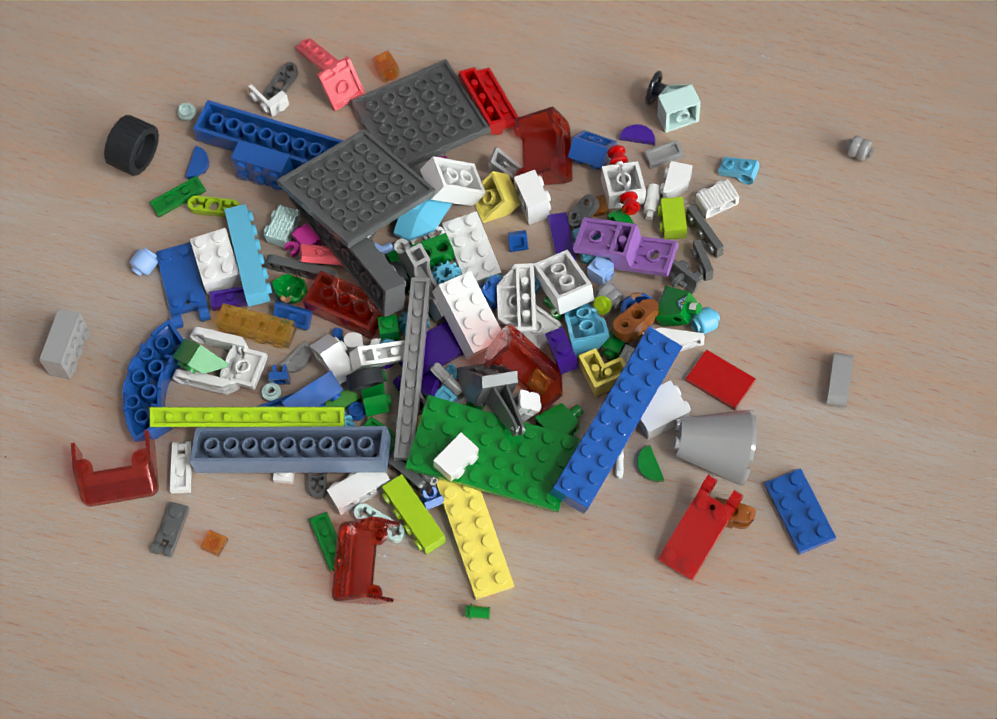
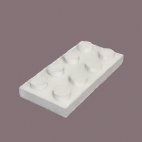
[442,211,502,284]

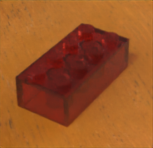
[302,271,383,340]

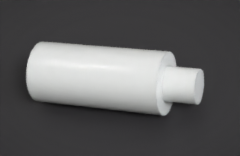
[643,184,661,220]

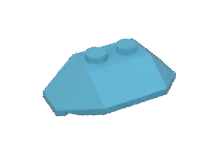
[393,198,452,242]

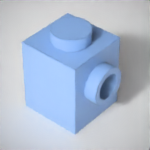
[587,256,615,286]

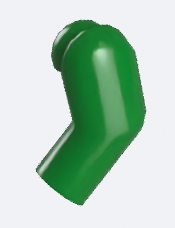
[543,296,564,320]

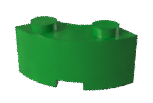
[361,370,392,417]

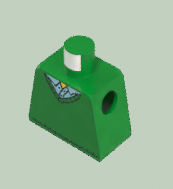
[655,286,702,327]

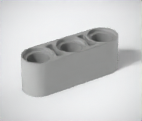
[826,352,854,407]

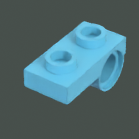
[718,157,760,185]

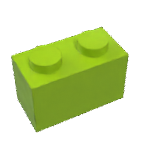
[657,197,687,240]

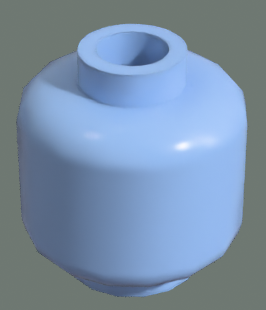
[130,248,158,276]

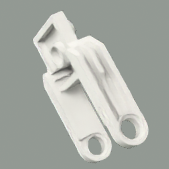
[172,327,268,395]

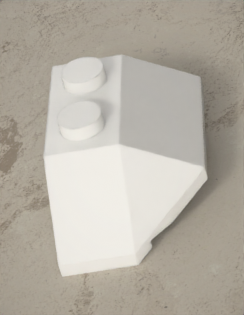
[497,263,537,333]

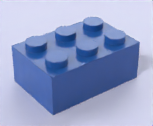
[231,140,294,191]

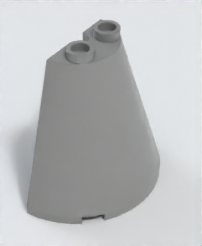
[673,410,757,485]

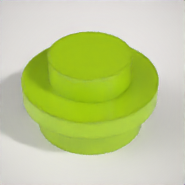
[593,296,612,315]

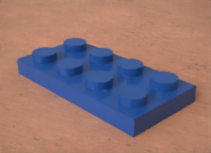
[764,468,836,555]

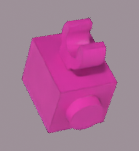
[284,223,322,257]

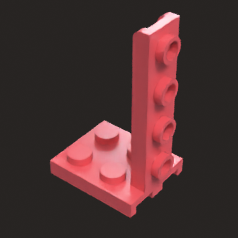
[295,38,365,111]

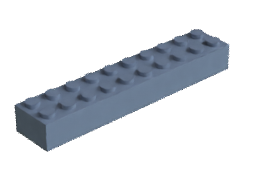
[190,426,391,473]

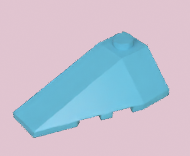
[564,303,610,358]

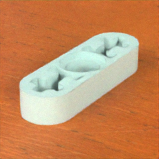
[354,503,405,543]

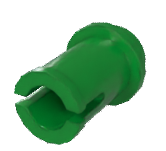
[465,604,490,620]

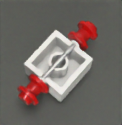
[601,145,646,215]

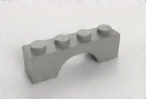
[399,243,445,323]

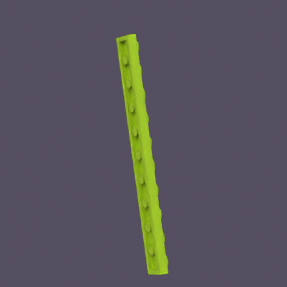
[150,406,345,427]

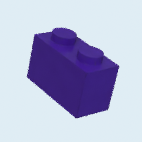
[545,327,579,375]

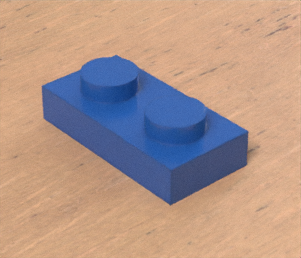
[272,301,313,330]

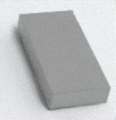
[643,140,684,169]

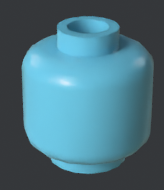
[690,307,720,335]

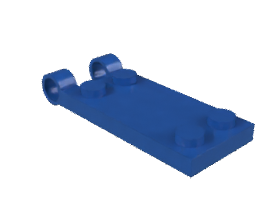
[156,242,211,329]

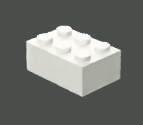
[420,156,486,206]
[190,228,242,295]
[534,250,594,315]

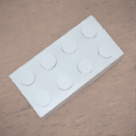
[432,271,506,359]

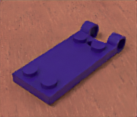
[382,321,464,391]

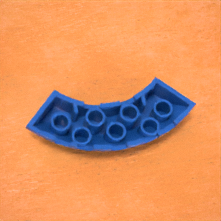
[122,319,184,442]

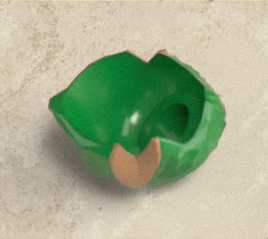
[272,274,308,304]

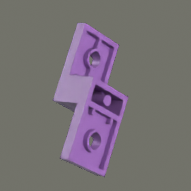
[573,217,678,277]

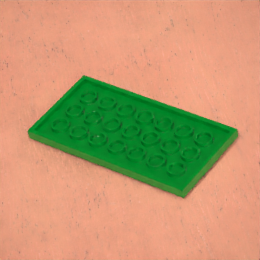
[405,395,580,513]

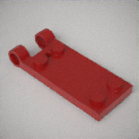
[658,474,744,580]

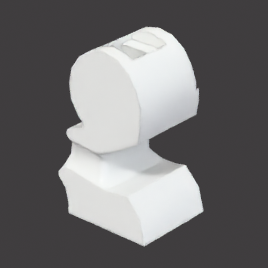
[344,332,381,353]

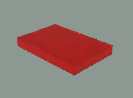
[685,349,756,410]

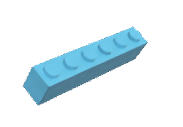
[224,204,272,307]

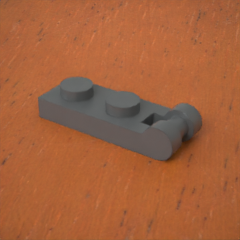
[151,502,190,558]

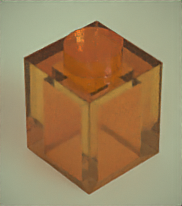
[373,50,400,83]

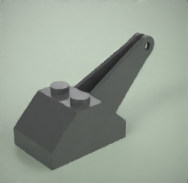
[457,362,525,436]

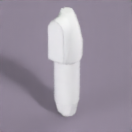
[616,450,624,479]

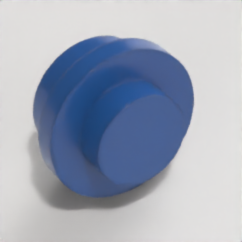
[347,402,366,421]

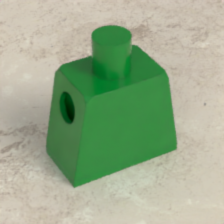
[535,403,584,436]

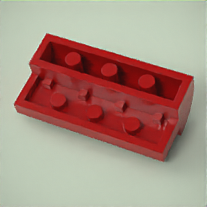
[458,67,521,135]

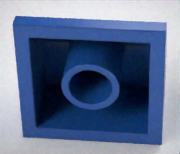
[568,130,617,169]

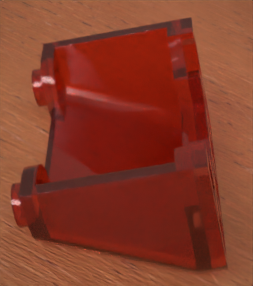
[514,106,573,185]

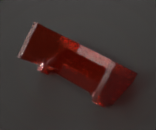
[485,323,563,415]
[71,430,159,507]
[332,516,400,605]

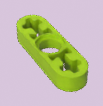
[188,196,240,217]

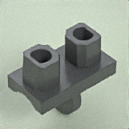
[669,259,703,294]

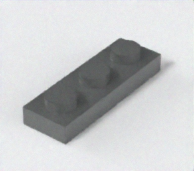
[686,204,724,258]

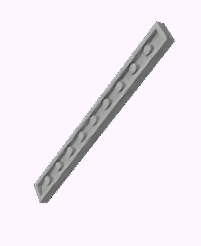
[394,277,431,460]

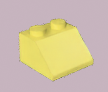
[475,171,521,223]

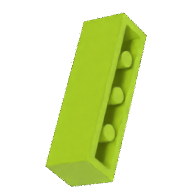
[382,474,446,555]

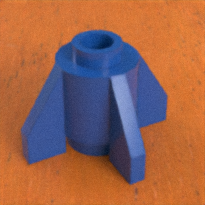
[479,274,501,310]

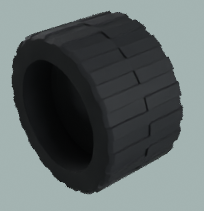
[104,115,159,176]

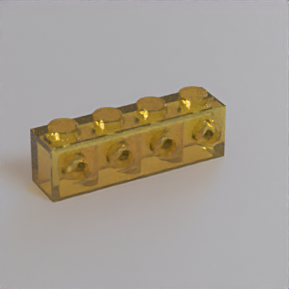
[215,303,296,349]

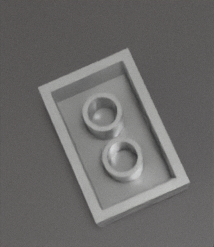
[39,309,90,380]

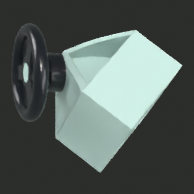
[645,71,701,133]

